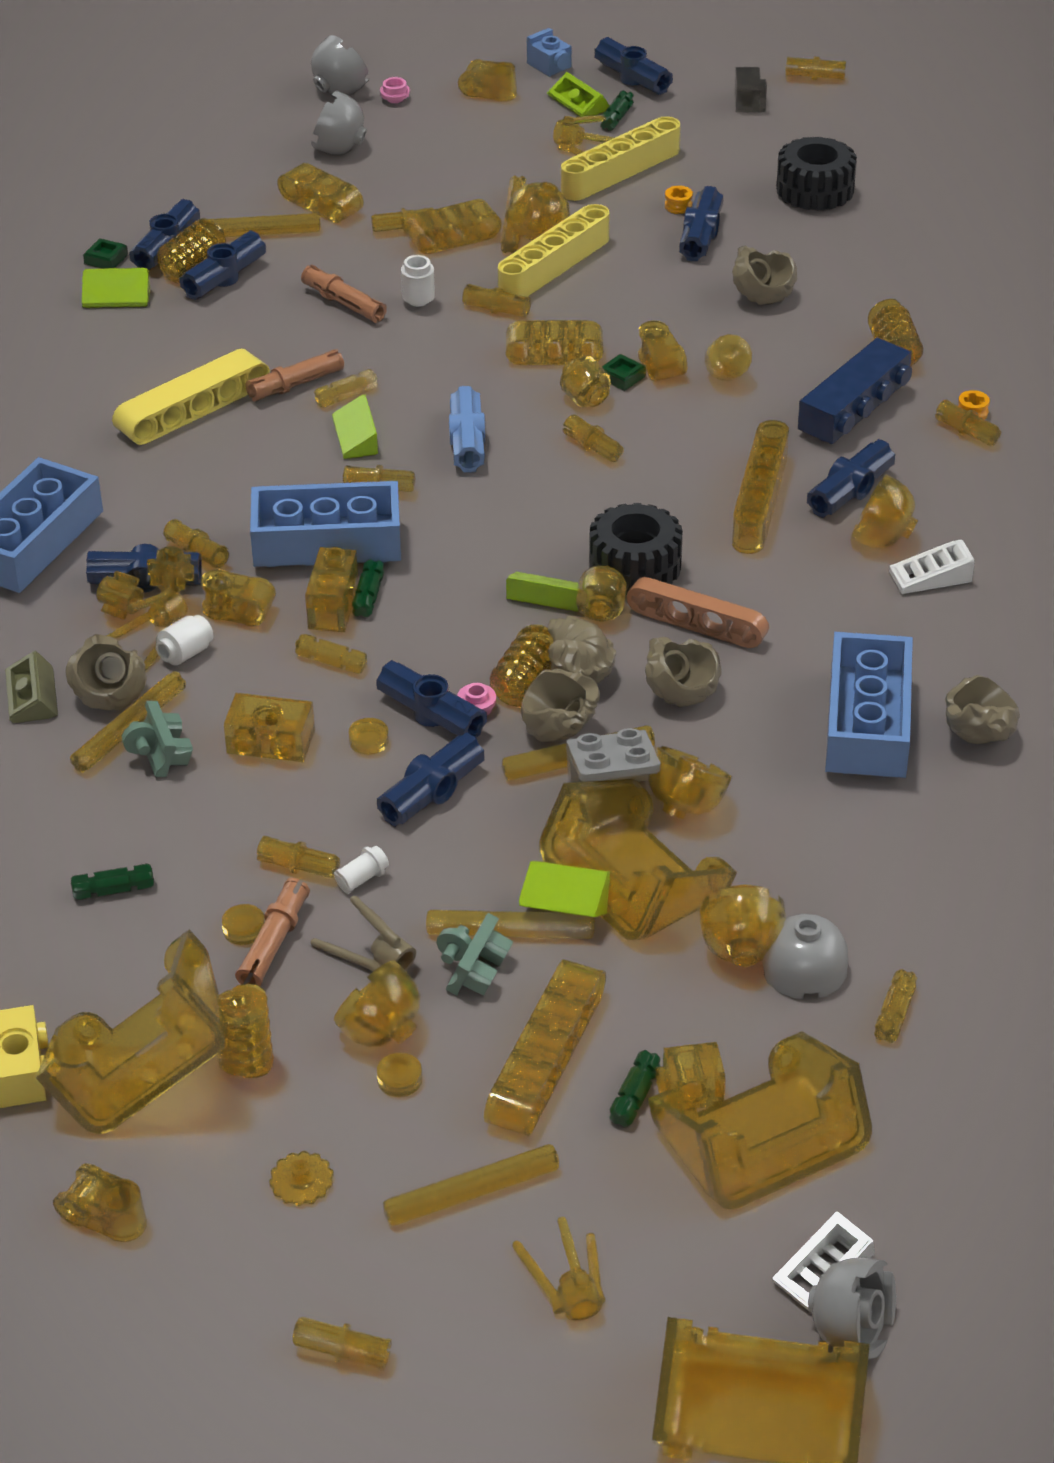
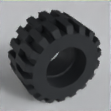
[776,137,857,210]
[589,503,683,595]

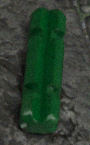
[600,90,634,131]
[352,559,384,618]
[71,863,154,900]
[609,1050,661,1127]

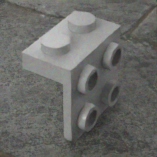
[566,728,661,790]

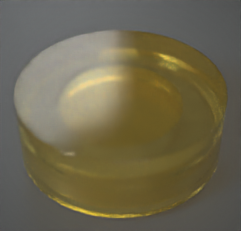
[349,718,389,755]
[222,904,265,945]
[377,1053,422,1097]

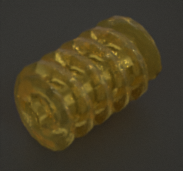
[157,218,226,283]
[867,299,924,366]
[489,624,554,707]
[211,983,274,1078]

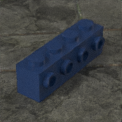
[797,338,912,444]

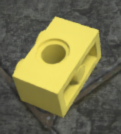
[0,1005,53,1108]

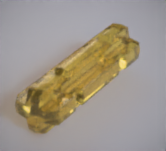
[314,369,378,408]
[295,634,367,674]
[874,969,917,1043]

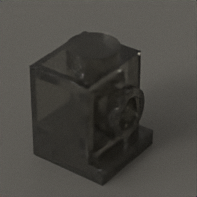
[734,67,767,112]

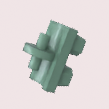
[122,701,193,777]
[436,913,514,996]

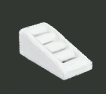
[889,539,974,594]
[773,1212,875,1311]

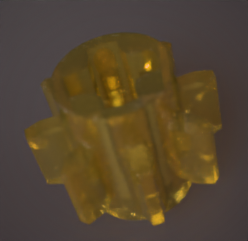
[147,546,194,593]
[97,570,144,620]

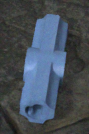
[449,386,485,473]

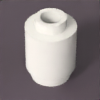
[401,255,435,307]
[156,615,213,666]

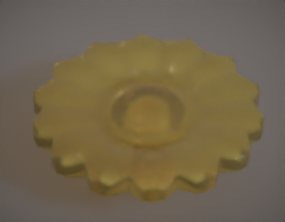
[269,1151,334,1206]

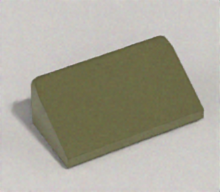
[5,650,58,723]

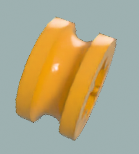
[665,186,693,214]
[957,390,990,422]

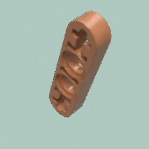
[626,577,769,648]

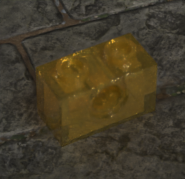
[305,547,359,632]
[224,693,315,763]

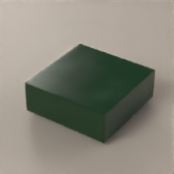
[83,238,128,269]
[598,354,646,391]

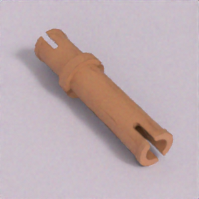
[301,264,387,323]
[246,349,344,402]
[235,878,310,989]

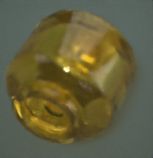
[704,334,752,381]
[560,356,611,407]
[576,566,626,622]

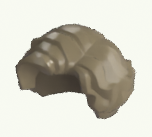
[732,245,797,305]
[548,616,616,684]
[66,634,147,711]
[645,637,721,707]
[521,668,600,742]
[945,675,1020,744]

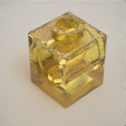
[656,1042,726,1112]

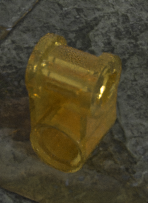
[458,59,517,101]
[638,321,688,381]
[201,569,276,626]
[53,1163,147,1242]

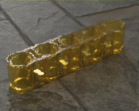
[732,420,789,554]
[484,959,606,1136]

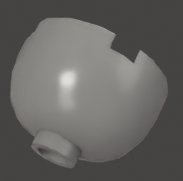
[311,35,369,95]
[311,91,367,155]
[762,913,848,999]
[808,1258,896,1359]

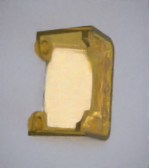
[539,779,737,940]
[36,929,227,1134]
[648,1031,872,1210]
[652,1317,870,1463]

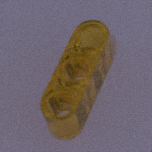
[277,163,364,223]
[405,199,502,254]
[505,320,604,365]

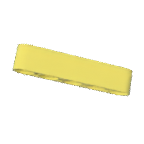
[561,116,680,201]
[498,204,610,302]
[112,349,270,445]

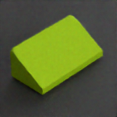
[547,72,609,120]
[82,268,150,308]
[332,394,378,459]
[506,572,588,612]
[519,860,610,917]

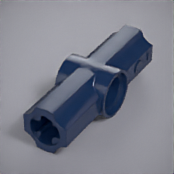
[594,37,673,95]
[679,186,724,261]
[129,199,200,271]
[179,230,266,300]
[807,439,895,518]
[86,544,202,593]
[376,660,487,738]
[377,732,485,827]

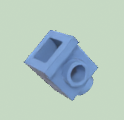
[527,28,572,76]

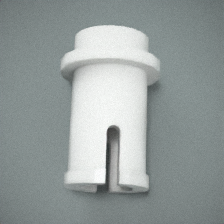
[334,846,389,894]

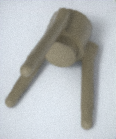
[310,895,416,977]

